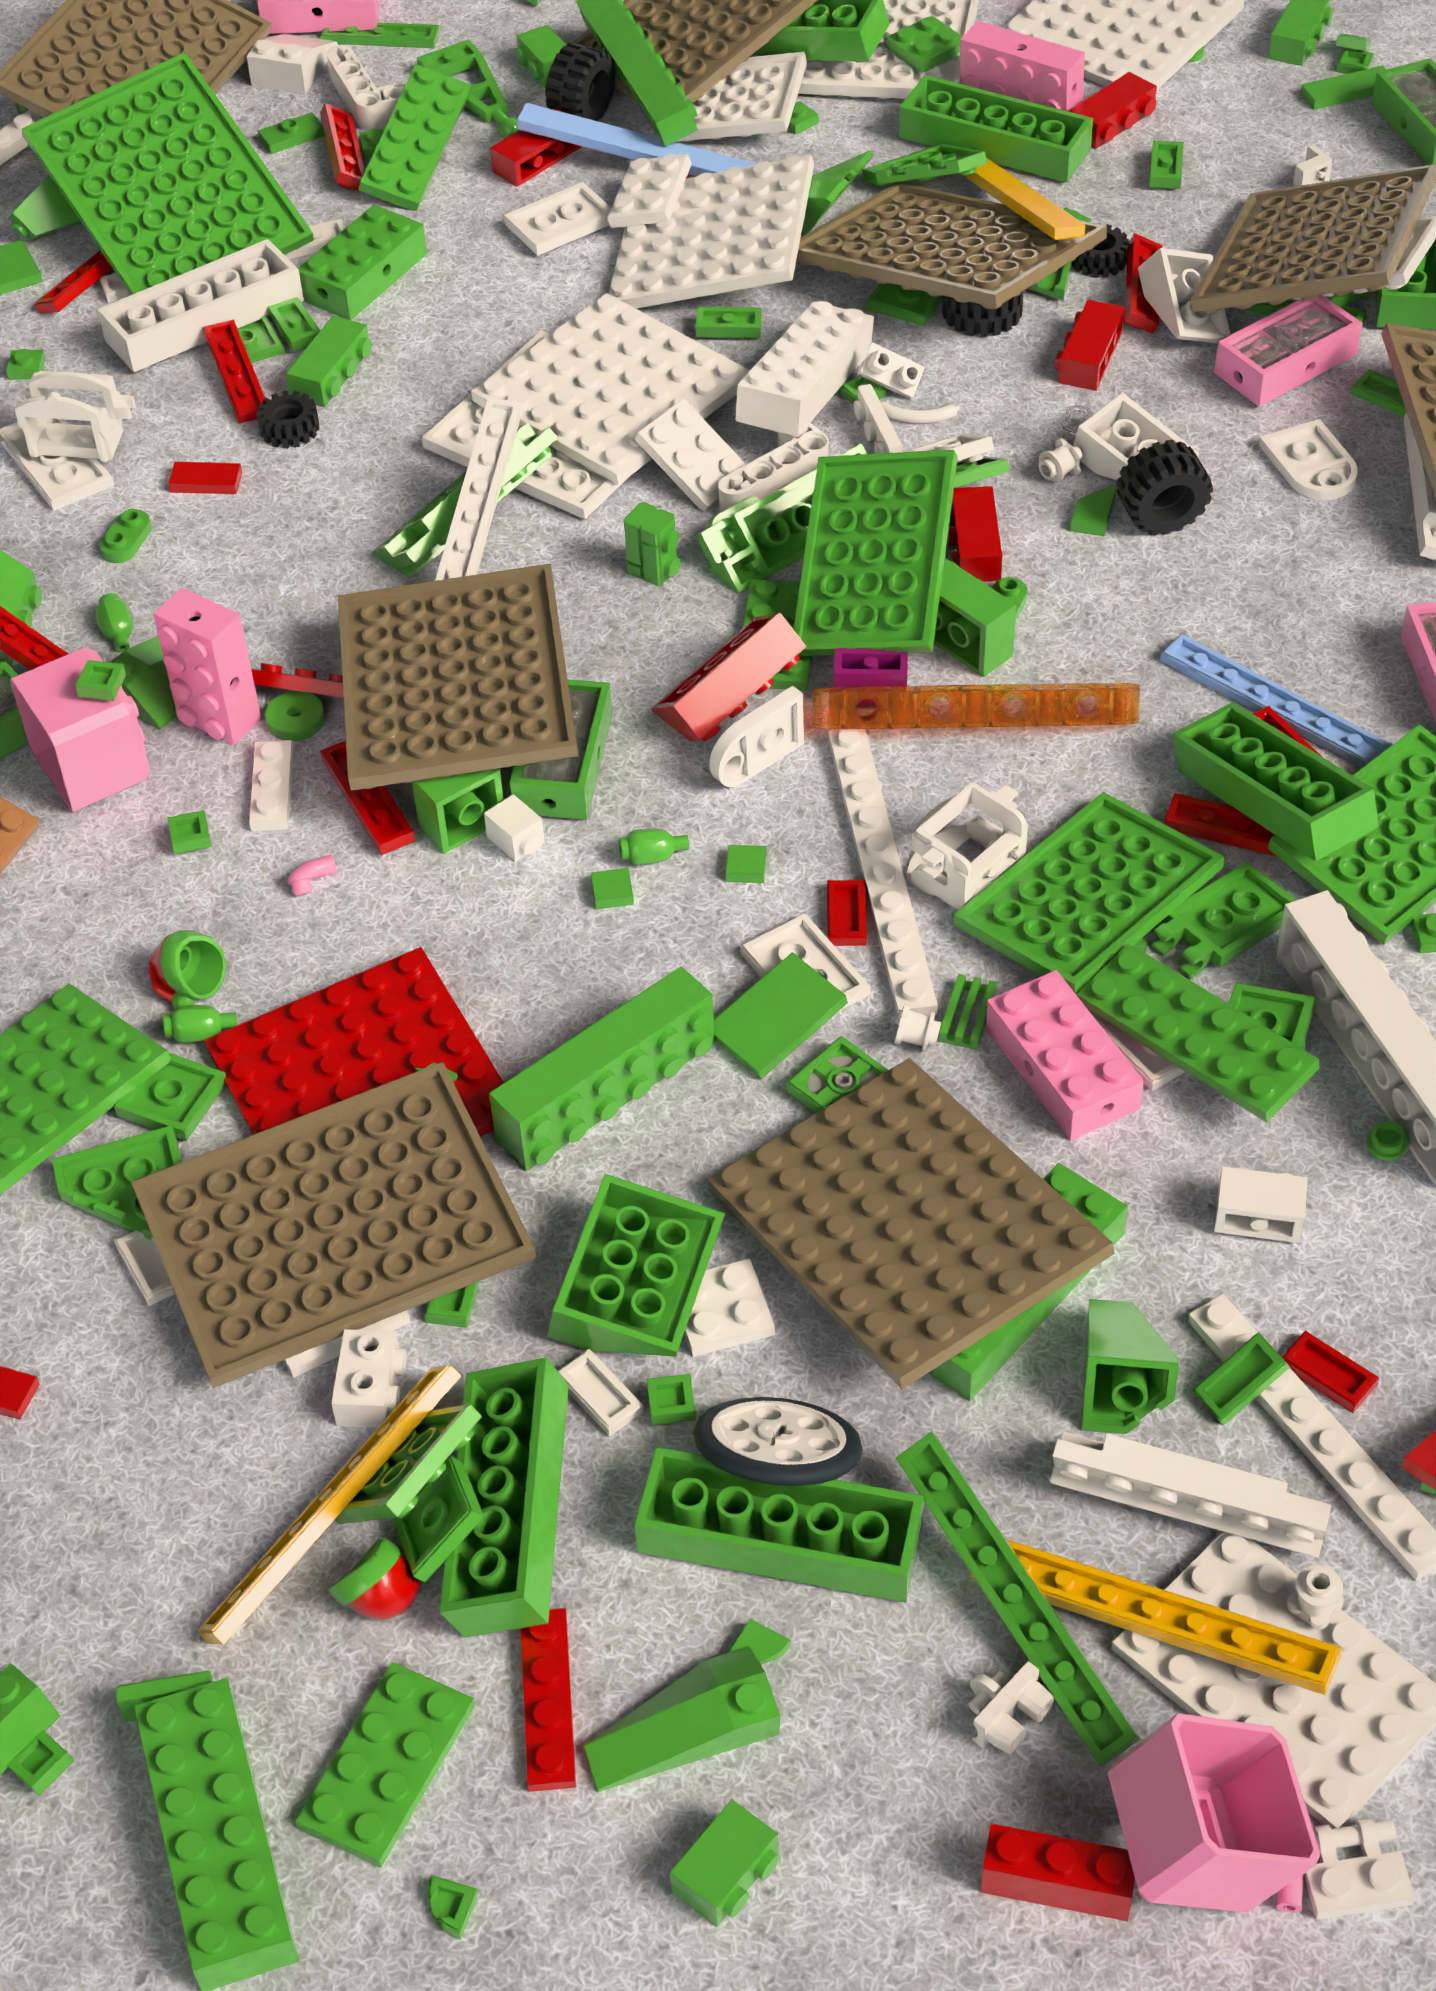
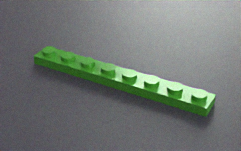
[895,1431,1141,1767]

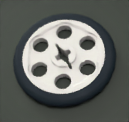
[693,1397,863,1486]

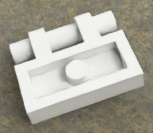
[1303,1818,1415,1920]

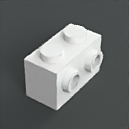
[1214,1167,1308,1243]
[331,1329,406,1428]

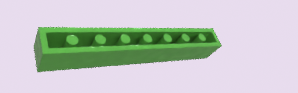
[576,0,698,147]

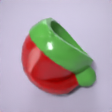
[148,930,227,1008]
[329,1537,421,1620]

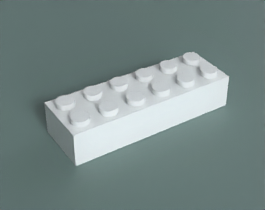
[97,239,304,372]
[735,301,874,437]

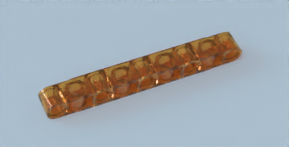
[812,683,1140,729]

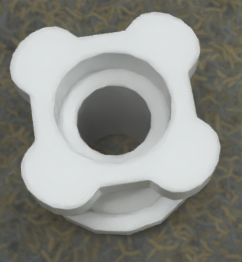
[1038,437,1082,483]
[894,1004,941,1051]
[1287,1565,1344,1629]

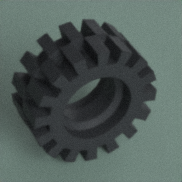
[1072,223,1129,278]
[257,391,320,449]

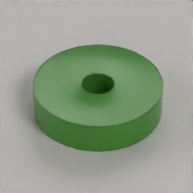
[265,691,325,741]

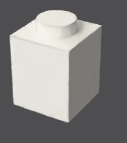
[484,794,545,862]

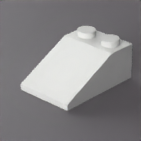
[246,34,338,94]
[1138,248,1231,343]
[1073,393,1199,480]

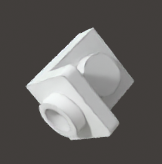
[1293,145,1332,186]

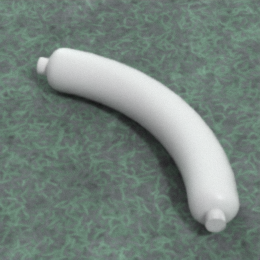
[881,402,959,424]

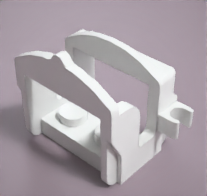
[15,371,136,462]
[906,783,1028,910]

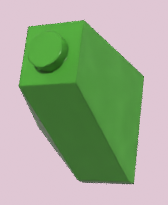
[8,176,81,241]
[1082,1299,1179,1434]

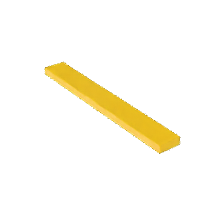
[964,158,1085,240]
[197,1365,461,1645]
[971,1539,1341,1696]

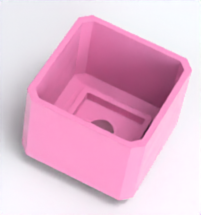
[10,648,150,812]
[1107,1713,1321,1912]

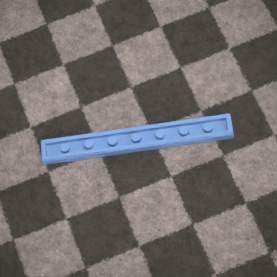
[516,103,757,176]
[1160,634,1393,768]

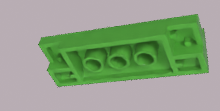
[373,423,557,577]
[695,443,867,594]

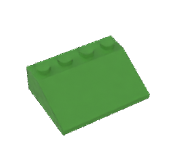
[547,1174,725,1357]

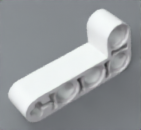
[326,45,405,131]
[718,423,829,512]

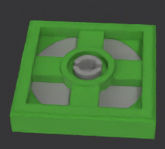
[786,1036,888,1113]

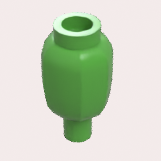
[95,593,133,652]
[619,828,689,865]
[163,1005,237,1043]

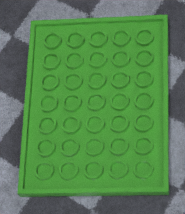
[21,52,314,295]

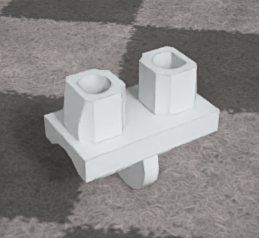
[857,342,925,399]
[968,1661,1054,1755]

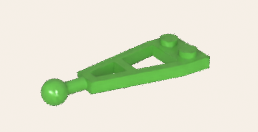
[417,39,519,139]

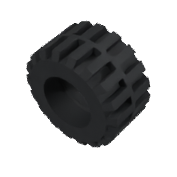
[545,42,616,121]
[942,291,1024,337]
[1116,440,1213,536]

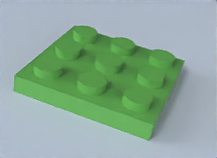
[335,1404,482,1524]

